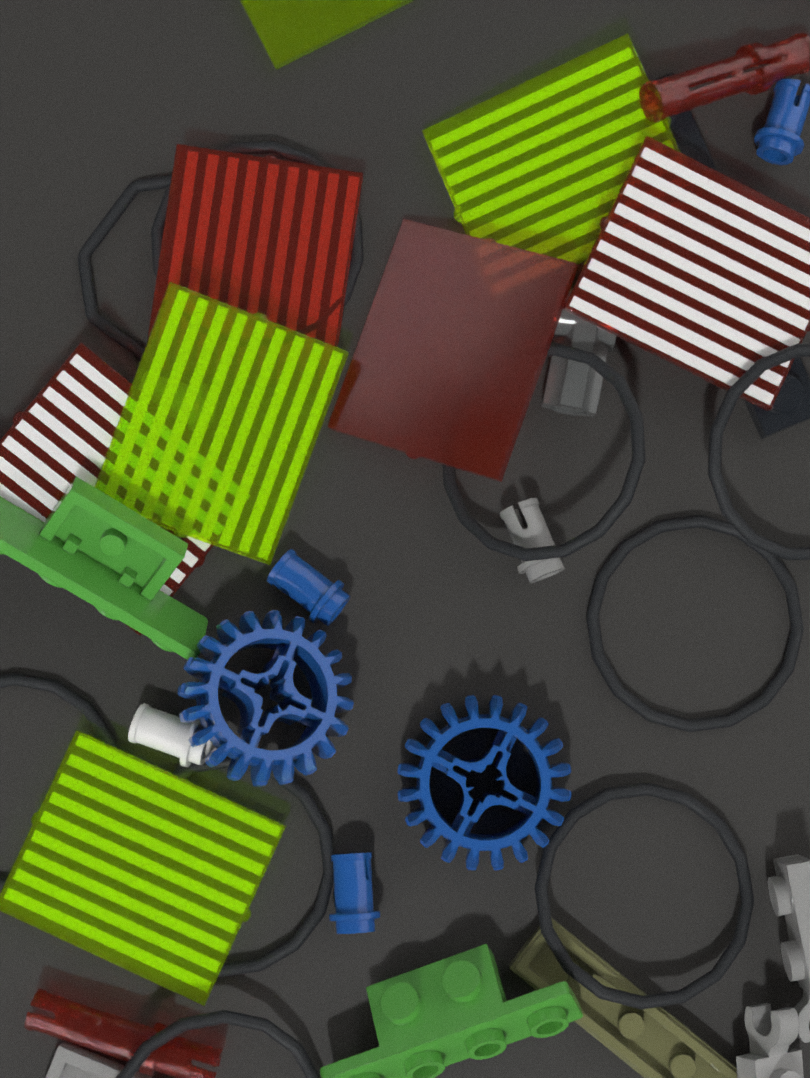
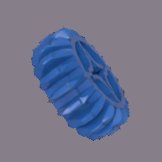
[178,610,354,787]
[398,695,571,870]

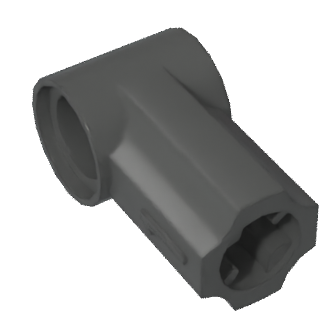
[541,285,622,417]

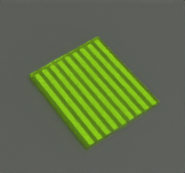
[422,33,700,301]
[94,282,349,565]
[0,730,287,1006]

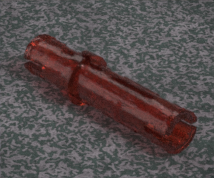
[639,32,810,123]
[24,988,223,1078]

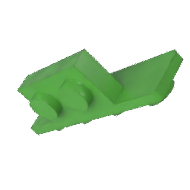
[0,476,208,660]
[320,944,583,1078]

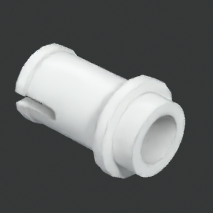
[128,703,213,767]

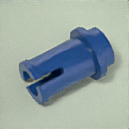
[754,78,810,165]
[266,549,351,626]
[329,852,381,934]

